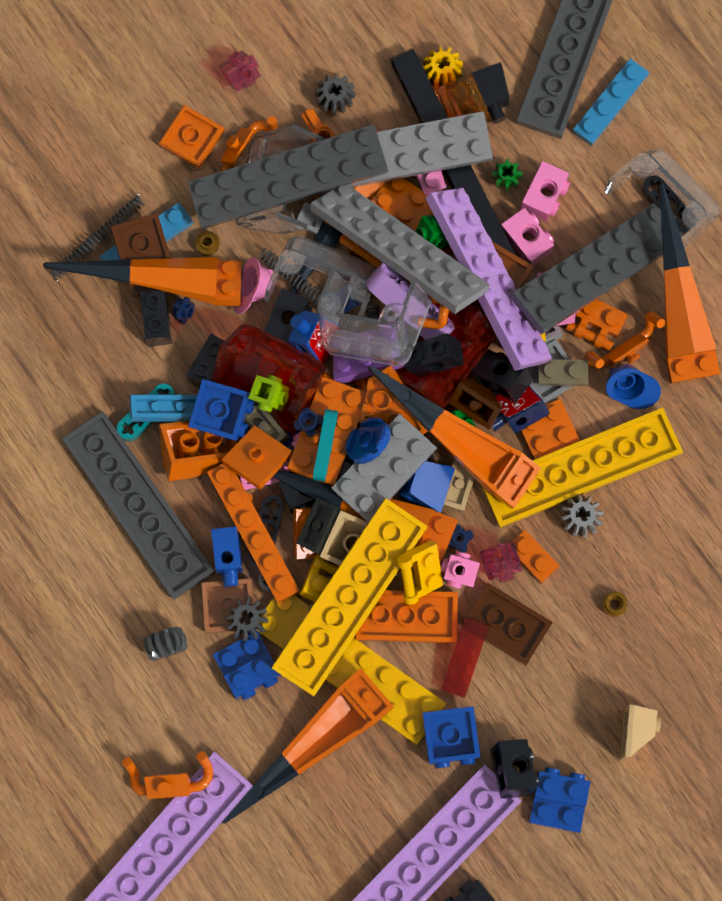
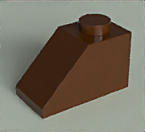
[449,378,502,429]

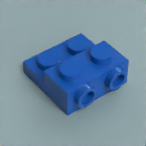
[188,379,255,442]
[213,631,281,701]
[422,706,481,768]
[529,767,590,833]

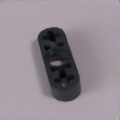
[642,176,697,236]
[250,495,284,566]

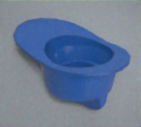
[606,364,661,409]

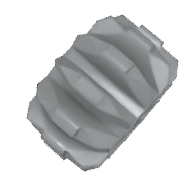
[560,495,603,538]

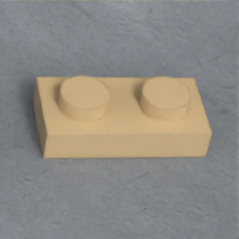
[443,458,474,513]

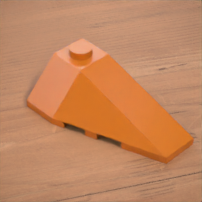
[159,421,249,481]

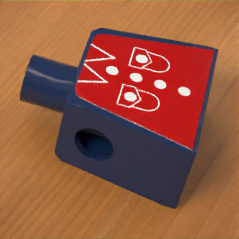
[491,386,550,433]

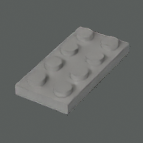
[332,414,437,522]

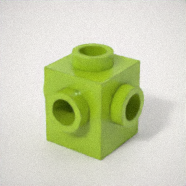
[248,375,289,413]

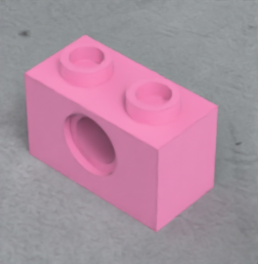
[521,161,570,222]
[501,208,554,266]

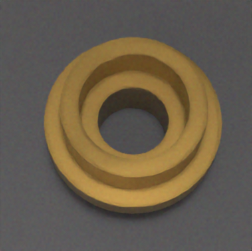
[195,231,220,255]
[602,591,628,617]

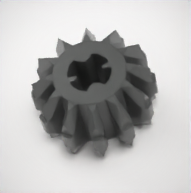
[315,72,356,115]
[225,597,269,641]
[143,626,188,661]

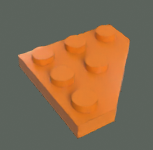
[359,365,428,434]

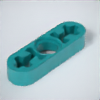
[117,384,175,442]
[313,409,338,482]

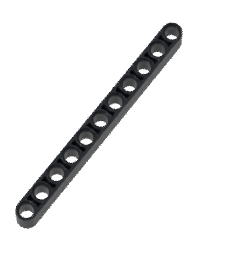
[390,48,515,255]

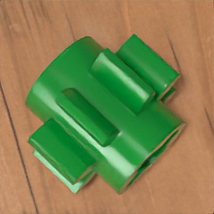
[492,159,522,191]

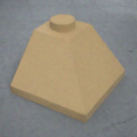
[320,510,368,565]
[619,705,661,761]

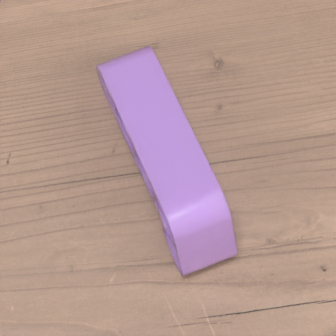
[366,262,455,340]

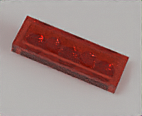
[441,617,490,698]

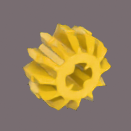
[423,46,463,88]

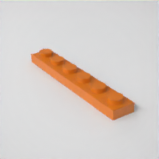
[207,464,300,604]

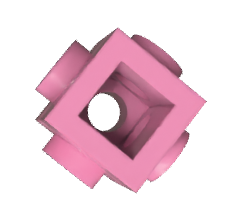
[440,551,480,589]

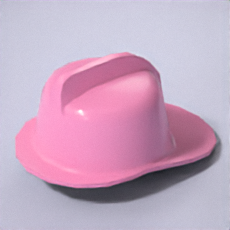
[233,257,274,314]

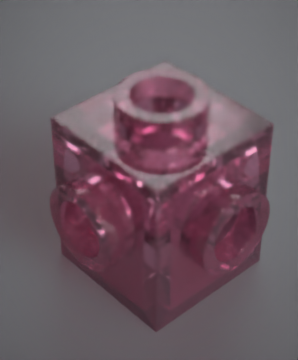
[219,51,261,92]
[480,542,523,583]

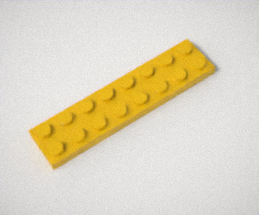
[481,407,683,528]
[271,498,428,696]
[256,595,446,746]

